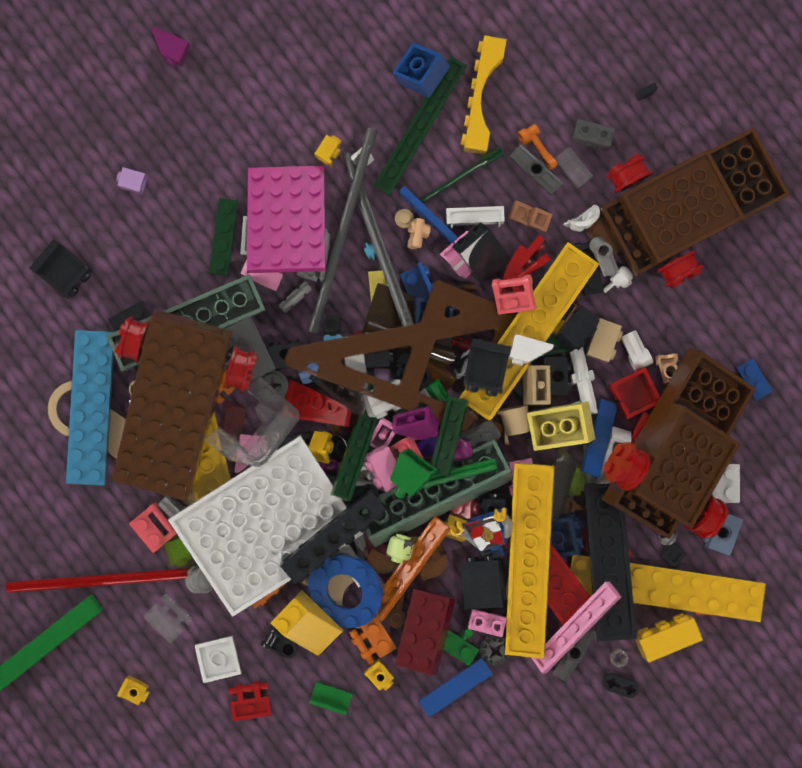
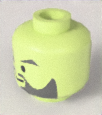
[386,533,414,563]

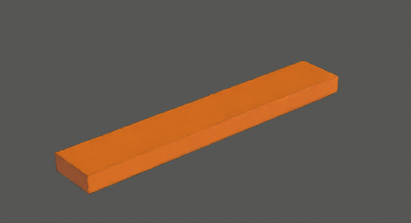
[376,516,451,621]

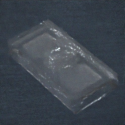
[554,147,593,189]

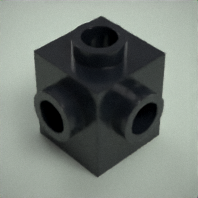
[480,491,510,515]

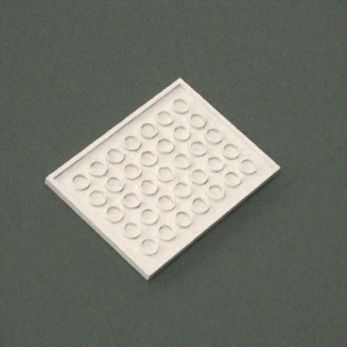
[168,435,364,617]

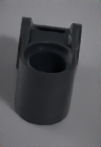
[260,626,299,659]

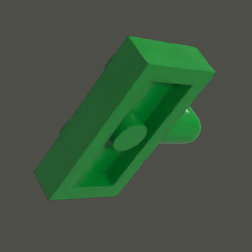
[443,627,479,666]

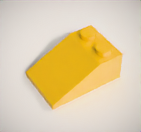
[271,590,343,656]

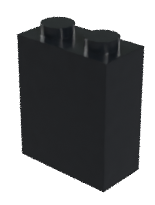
[461,555,507,609]

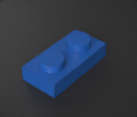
[735,358,773,401]

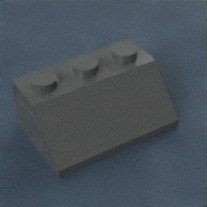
[225,316,276,381]

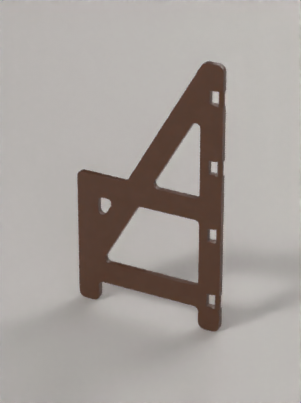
[285,281,519,441]

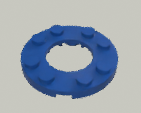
[308,553,384,628]

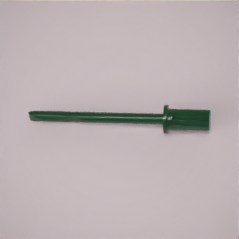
[420,146,504,203]

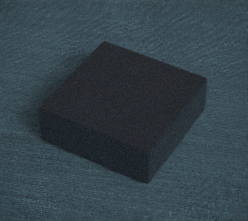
[635,82,658,101]
[659,543,687,568]

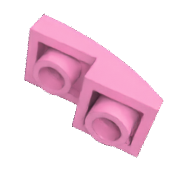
[241,259,284,291]

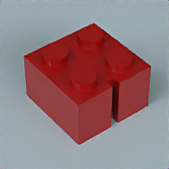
[608,367,660,419]

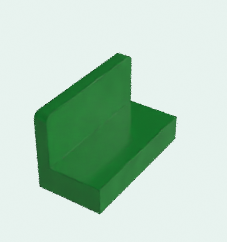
[309,681,353,715]

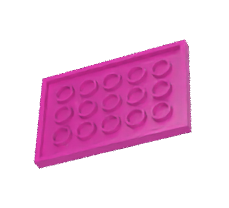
[247,166,326,273]

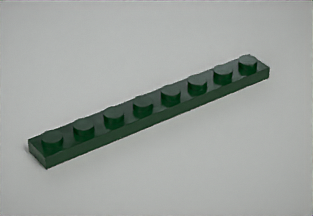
[373,56,467,196]

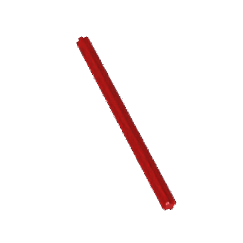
[6,568,190,593]

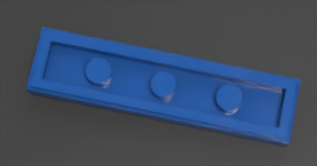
[400,186,458,244]
[580,398,618,478]
[418,657,493,717]

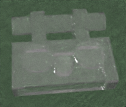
[143,593,193,644]

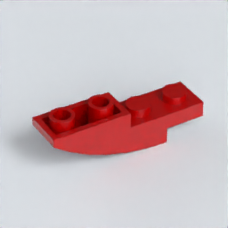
[502,235,545,293]

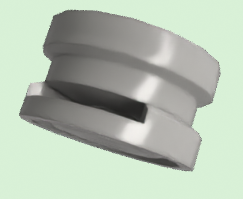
[185,566,213,593]

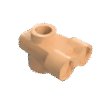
[407,218,431,249]
[655,354,679,385]

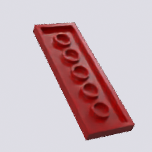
[504,536,591,625]

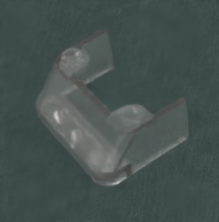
[205,376,300,467]

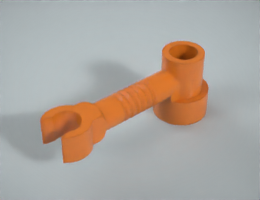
[517,124,558,171]

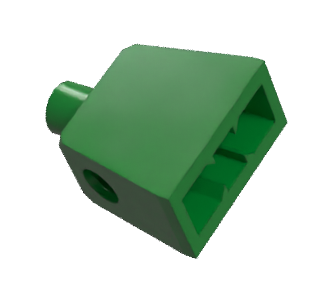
[390,448,438,499]

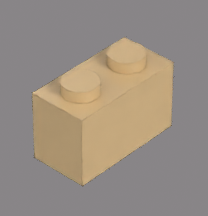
[585,318,623,363]
[523,365,551,405]

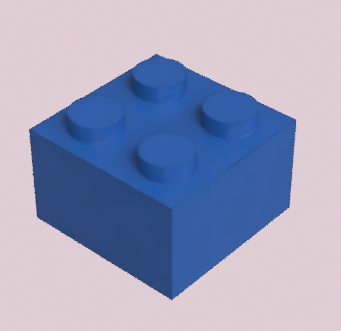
[392,42,450,97]

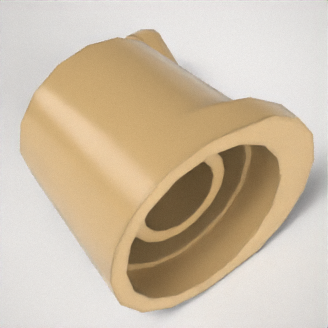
[496,405,530,445]

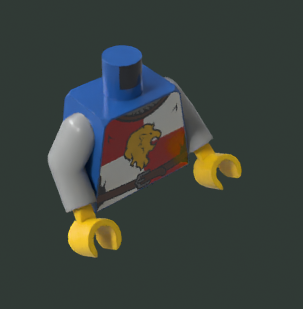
[451,508,513,558]

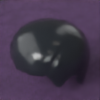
[330,434,350,462]

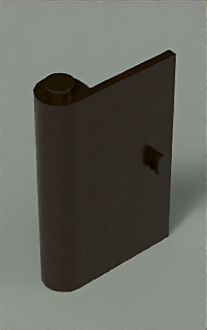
[362,283,458,367]

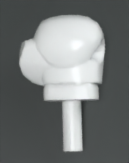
[603,266,633,293]

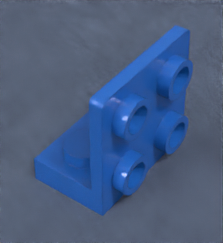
[400,262,433,299]

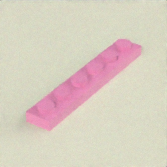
[532,582,621,674]

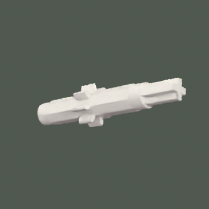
[569,347,598,415]

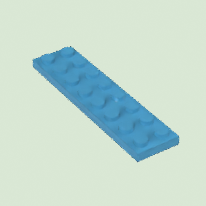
[66,330,114,486]

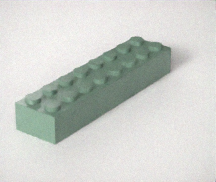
[106,274,266,372]
[359,439,514,547]

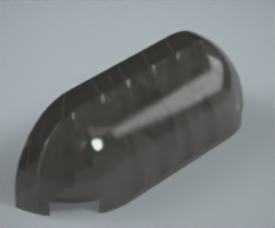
[309,375,365,415]
[552,447,576,521]

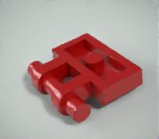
[229,681,272,721]

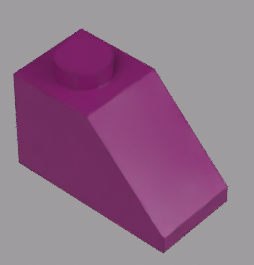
[152,27,191,67]
[392,407,439,440]

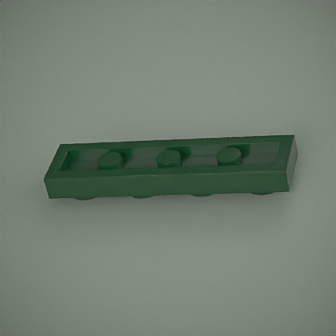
[209,198,239,276]
[431,397,469,477]

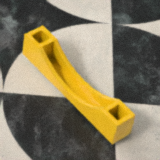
[461,35,507,155]

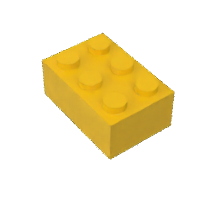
[635,613,703,663]

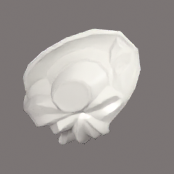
[564,205,600,232]

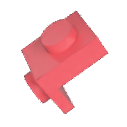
[450,498,481,519]

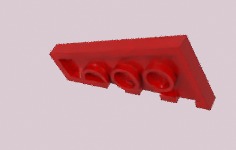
[282,379,352,427]

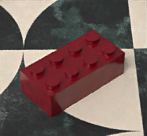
[395,588,456,676]

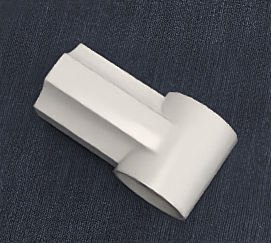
[621,330,653,371]

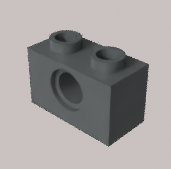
[571,119,615,151]

